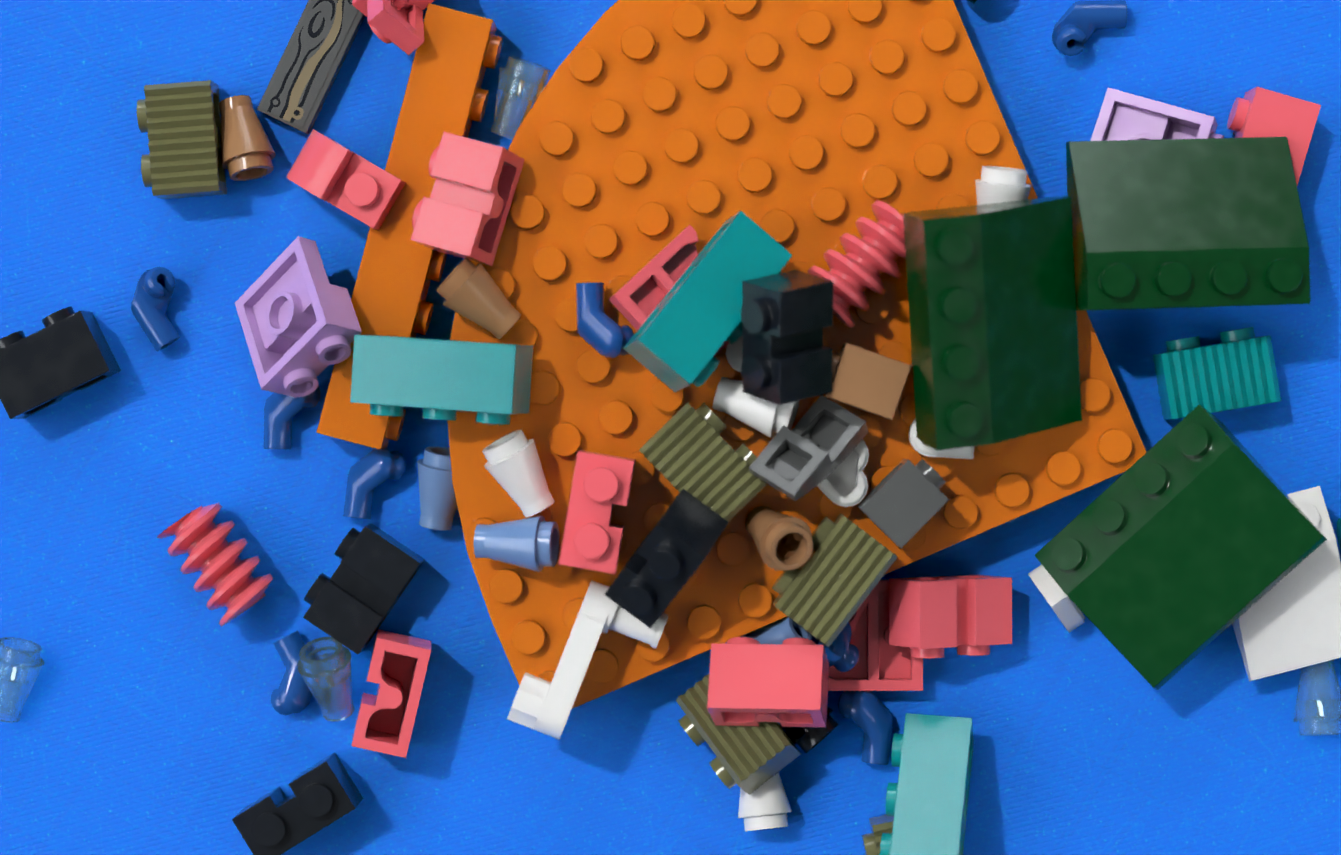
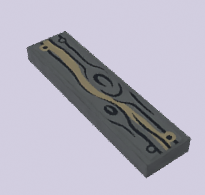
[257,0,365,135]

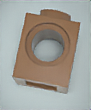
[825,343,911,420]

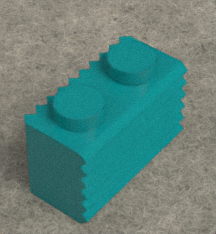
[1153,327,1281,419]

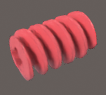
[808,200,906,328]
[157,503,273,627]

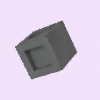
[857,458,949,548]

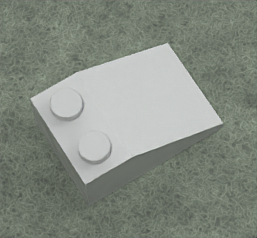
[1232,486,1341,682]

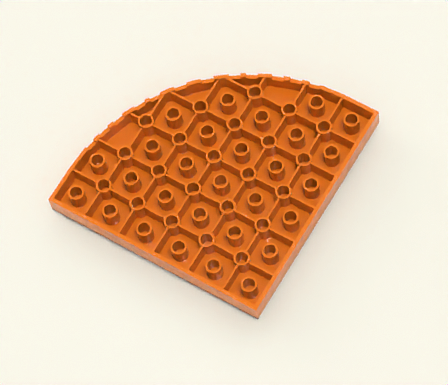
[447,0,1147,709]

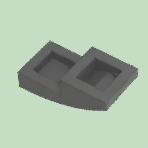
[749,395,869,501]

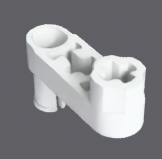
[507,580,669,740]

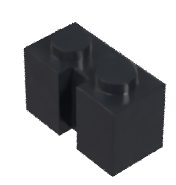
[741,270,833,405]
[0,306,121,419]
[604,488,729,628]
[303,523,425,654]
[232,753,363,855]

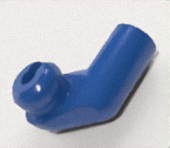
[131,267,180,351]
[576,283,634,358]
[838,691,892,765]

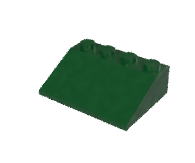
[1066,137,1310,311]
[903,196,1082,451]
[1035,404,1327,690]

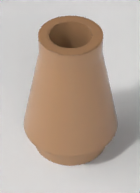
[218,95,276,181]
[436,258,521,339]
[745,506,813,571]

